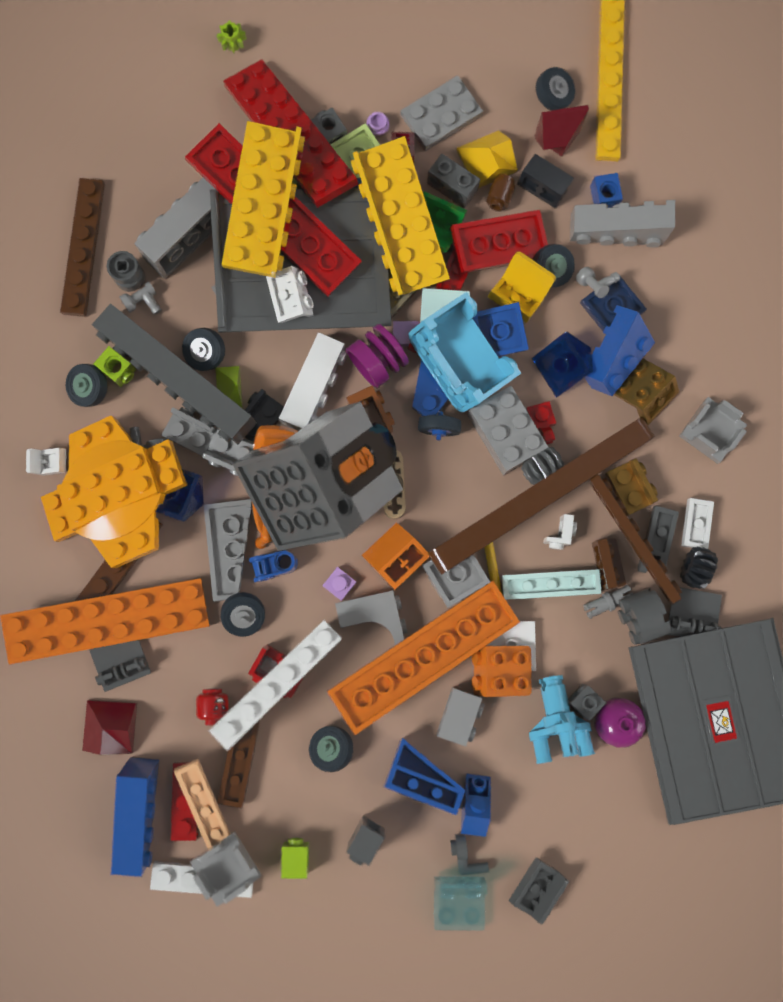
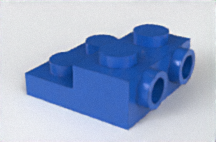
[472,302,529,357]

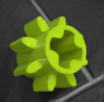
[217,20,247,53]

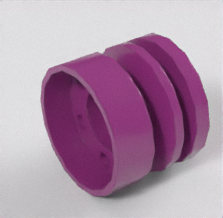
[346,324,409,389]

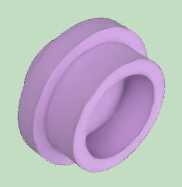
[366,112,389,136]

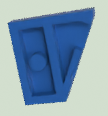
[412,359,449,416]

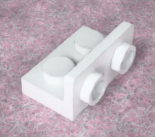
[266,266,313,323]

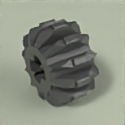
[521,447,564,485]

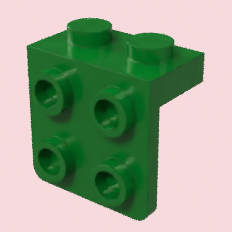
[423,191,467,252]

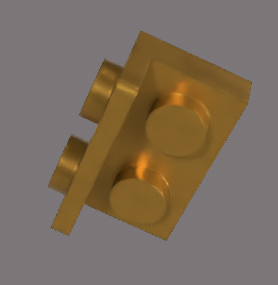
[605,458,658,516]

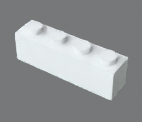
[279,332,347,431]

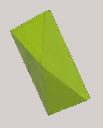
[216,366,243,409]

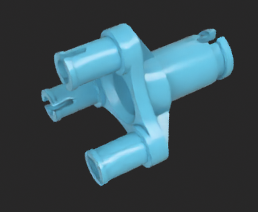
[529,675,595,764]

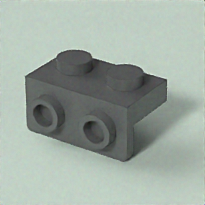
[508,857,569,925]

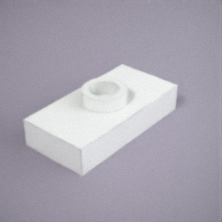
[681,498,714,549]

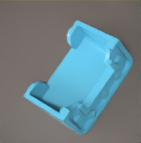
[408,292,521,412]

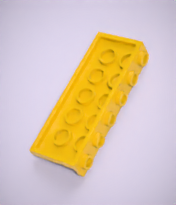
[222,121,305,278]
[351,136,450,296]

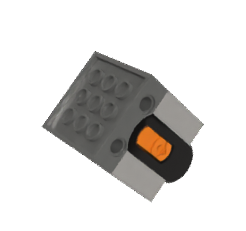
[232,401,403,551]

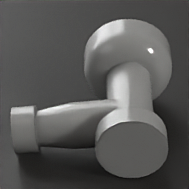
[576,267,620,298]
[119,282,162,315]

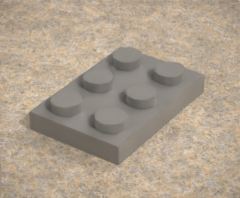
[400,75,483,151]

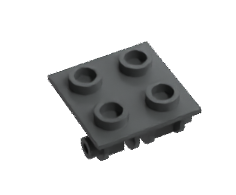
[667,587,722,637]
[89,640,151,692]

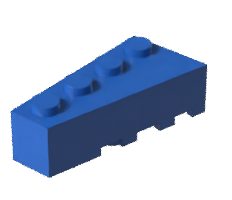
[111,757,159,877]

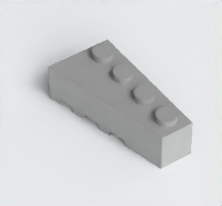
[570,200,675,248]

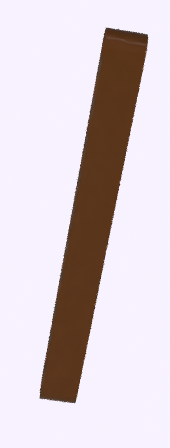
[428,417,655,575]

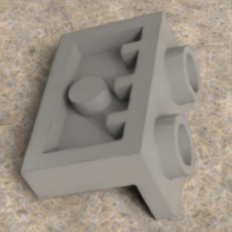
[162,407,215,456]
[202,428,254,476]

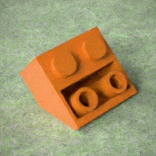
[361,522,430,591]

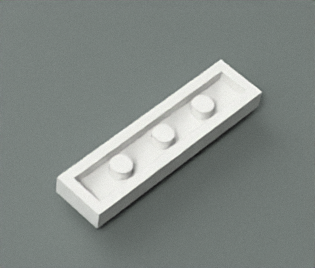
[150,861,253,898]

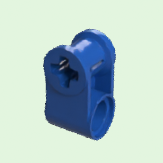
[249,551,298,583]

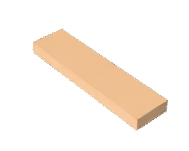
[174,759,231,849]

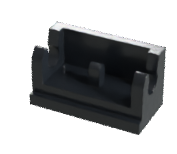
[517,154,574,209]

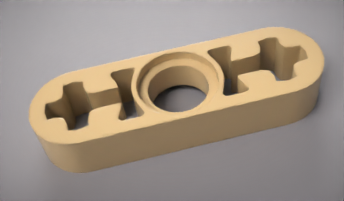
[381,449,406,519]

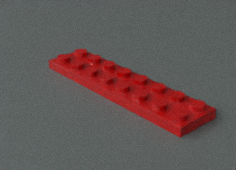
[223,59,358,208]
[185,123,362,297]

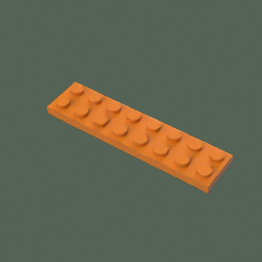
[0,578,210,665]
[326,581,520,735]

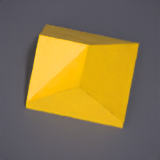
[457,130,517,188]

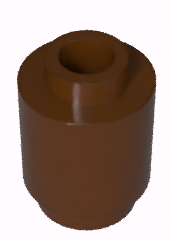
[486,174,515,212]

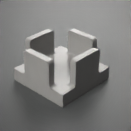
[679,397,747,464]
[422,554,490,608]
[190,831,262,907]

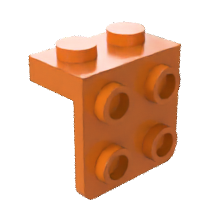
[471,645,532,697]

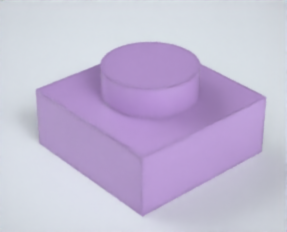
[322,567,356,601]

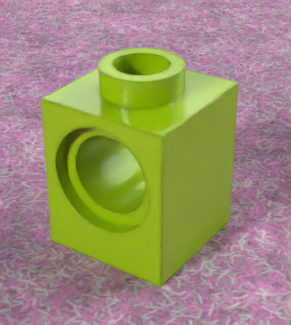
[93,346,136,387]
[281,837,309,879]

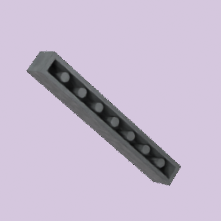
[92,303,257,445]

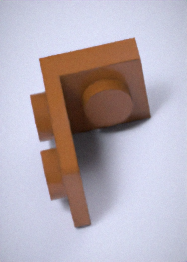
[346,385,395,434]

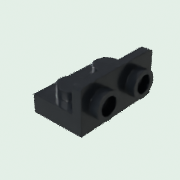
[245,389,284,442]

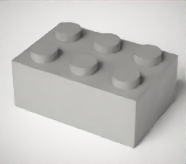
[467,386,548,476]

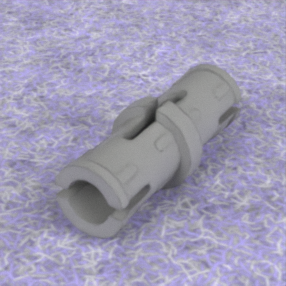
[583,585,633,619]

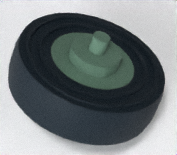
[533,244,575,288]
[65,364,107,407]
[309,726,354,772]

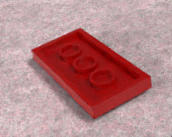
[450,210,548,274]

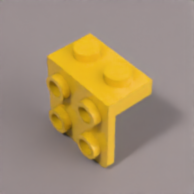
[488,252,556,323]

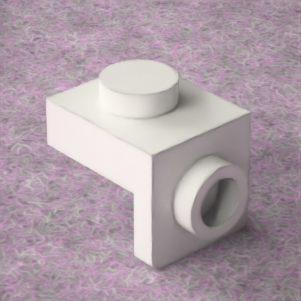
[26,448,66,476]
[543,514,577,550]

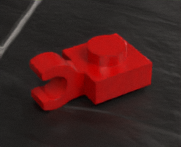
[526,401,556,445]

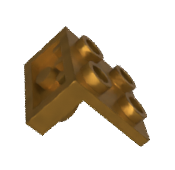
[614,358,679,425]

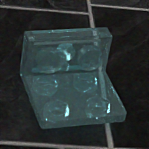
[434,876,487,931]

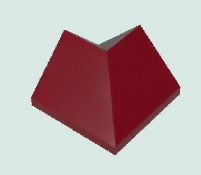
[535,105,589,157]
[82,700,137,755]

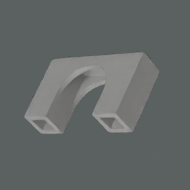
[335,590,408,645]

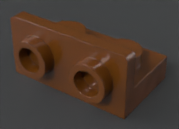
[592,538,626,590]

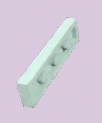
[501,569,601,600]

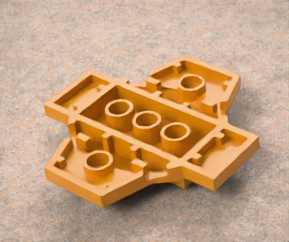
[41,416,187,568]

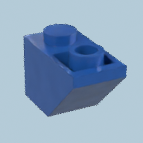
[461,774,491,837]

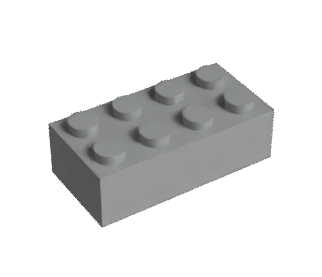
[134,178,215,279]

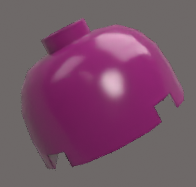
[594,698,646,748]

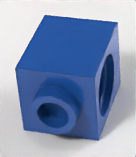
[590,173,623,208]

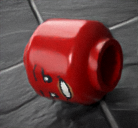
[196,689,229,725]

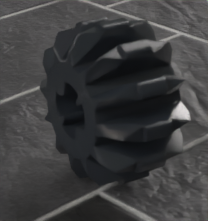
[680,547,718,589]

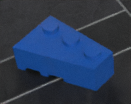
[582,305,655,396]
[383,738,465,815]

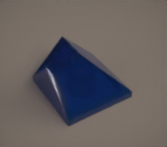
[531,332,593,398]
[156,469,204,522]

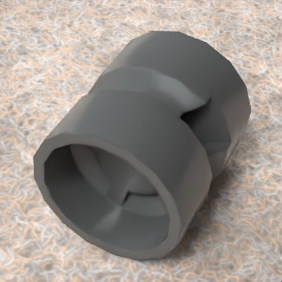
[106,251,145,292]

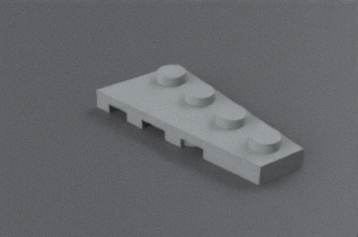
[204,499,252,602]

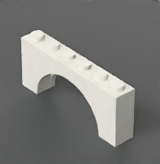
[209,621,342,750]

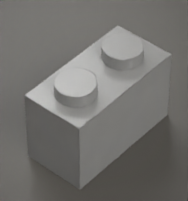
[436,687,484,746]

